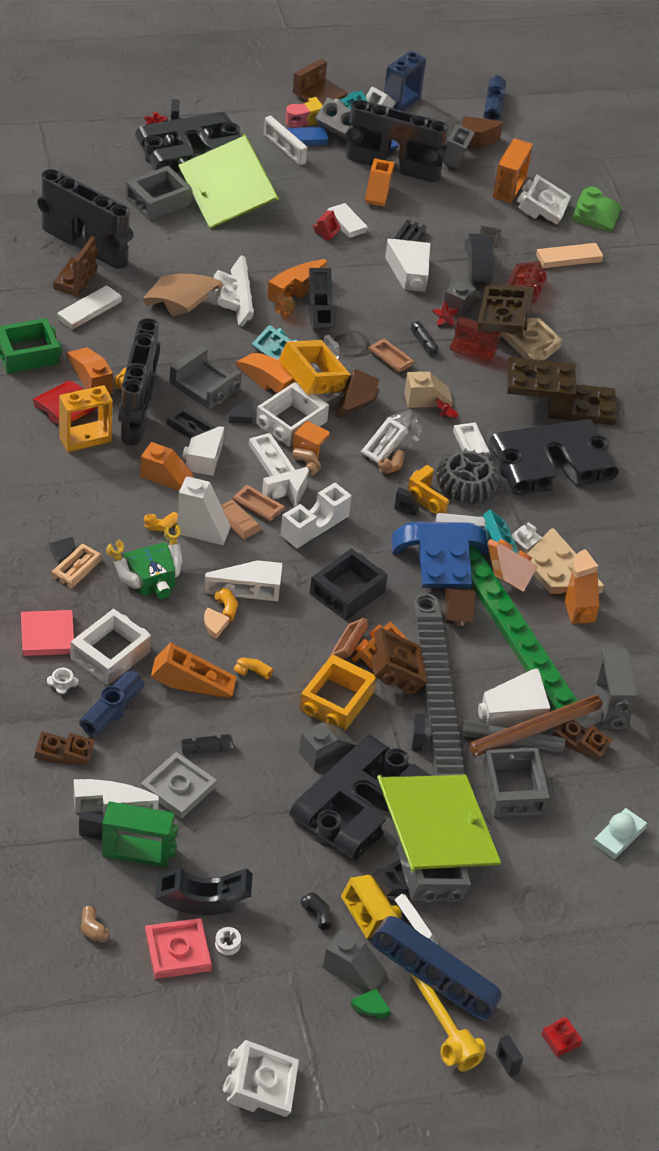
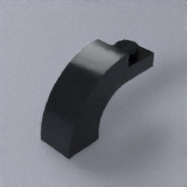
[464,233,493,283]
[308,268,335,328]
[155,867,253,915]

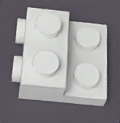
[517,174,571,225]
[223,1040,299,1117]

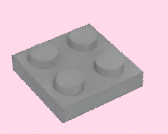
[140,752,217,819]

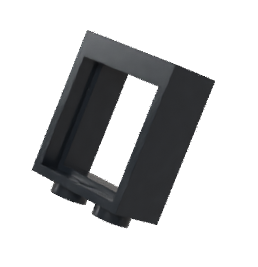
[309,548,388,621]

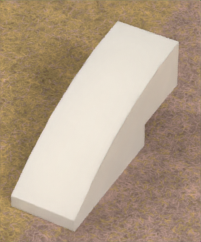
[74,779,159,816]

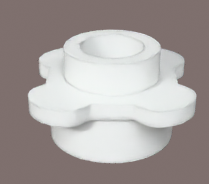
[47,668,78,694]

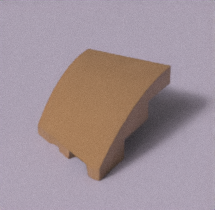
[142,274,224,316]

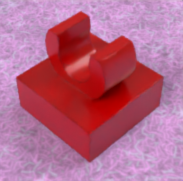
[312,210,341,240]
[541,1017,583,1057]

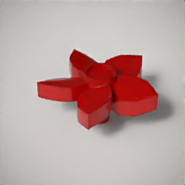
[144,112,168,125]
[432,301,458,326]
[435,397,459,418]

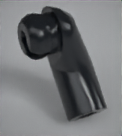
[300,892,332,930]

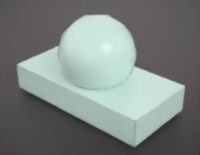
[593,808,647,860]

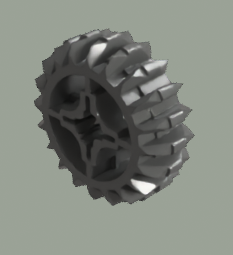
[436,448,500,503]

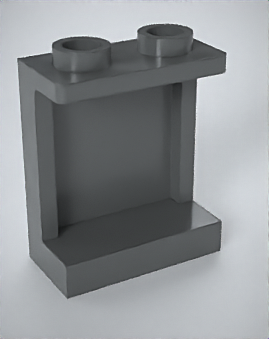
[169,345,241,410]

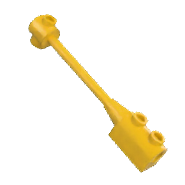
[341,875,486,1071]

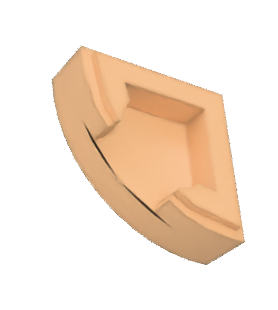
[572,549,598,579]
[204,608,229,639]

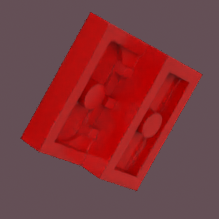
[32,380,98,424]

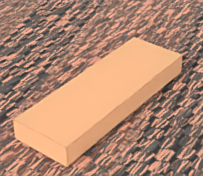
[536,243,603,268]

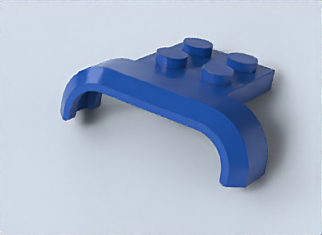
[391,522,489,588]

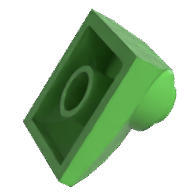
[572,186,622,232]

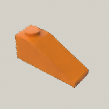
[66,347,113,394]
[151,642,236,698]

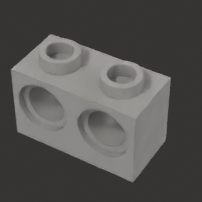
[316,98,351,140]

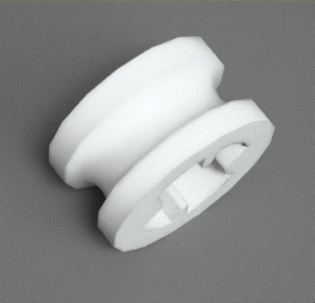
[215,927,241,955]

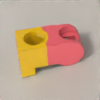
[285,97,322,128]

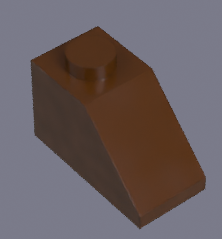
[462,116,503,149]
[335,369,380,418]
[444,588,475,626]

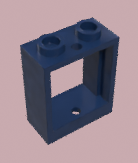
[384,51,426,111]

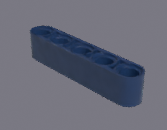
[372,916,502,1020]

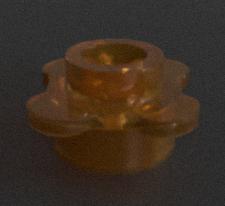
[274,293,295,319]

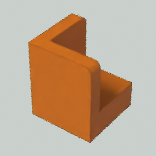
[293,421,330,458]

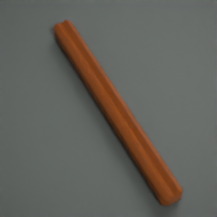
[469,695,603,757]

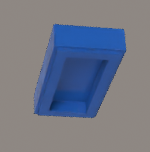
[286,127,328,146]

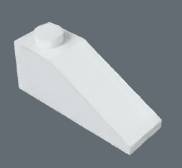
[204,560,282,602]

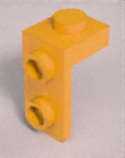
[407,465,449,515]

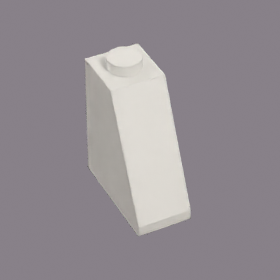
[385,239,430,292]
[177,476,230,545]
[478,669,550,728]

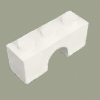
[281,483,352,549]

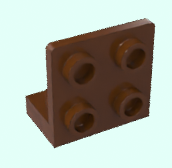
[292,58,347,106]
[53,236,98,296]

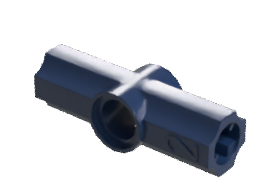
[483,75,506,120]
[79,670,145,737]

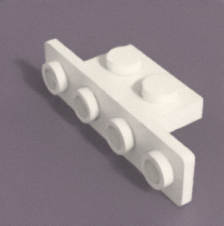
[214,255,254,327]

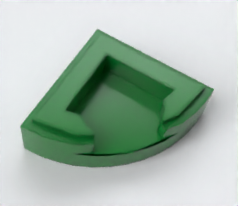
[350,989,391,1019]

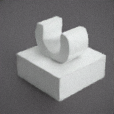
[512,522,542,554]

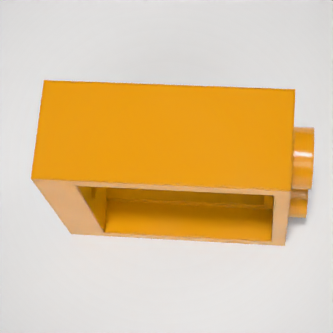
[278,340,351,395]
[59,385,113,452]
[299,654,377,731]

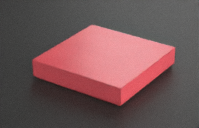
[21,610,74,656]
[145,918,212,979]

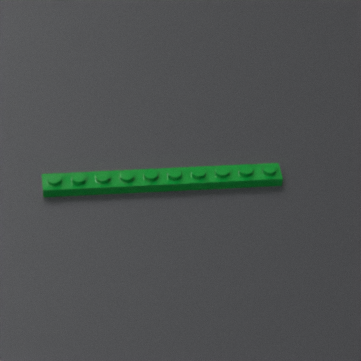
[469,545,578,711]

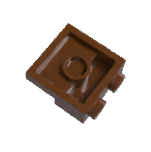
[371,627,427,694]

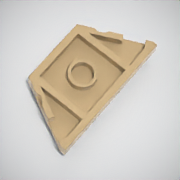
[498,318,562,360]
[527,528,604,594]

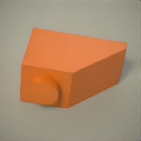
[140,442,193,491]
[565,570,599,624]

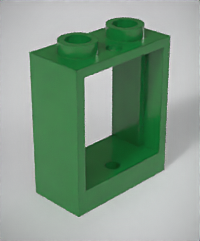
[0,318,63,374]
[102,801,178,868]

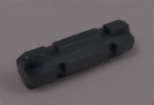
[410,321,439,355]
[181,734,233,755]

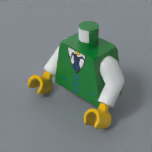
[106,525,182,599]

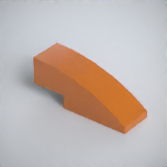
[267,259,327,305]
[235,353,296,393]

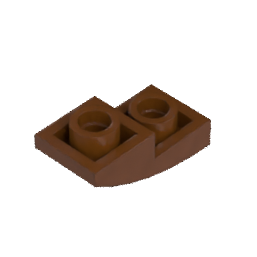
[552,720,613,759]
[33,731,95,764]

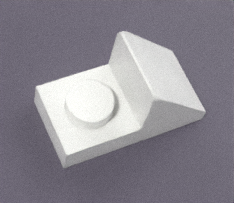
[262,467,309,507]

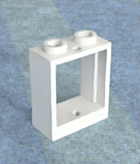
[256,382,329,447]
[70,609,151,686]

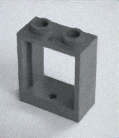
[126,166,192,221]
[594,648,637,729]
[482,747,550,817]
[397,841,471,902]

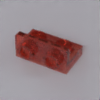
[507,261,547,303]
[449,317,501,363]

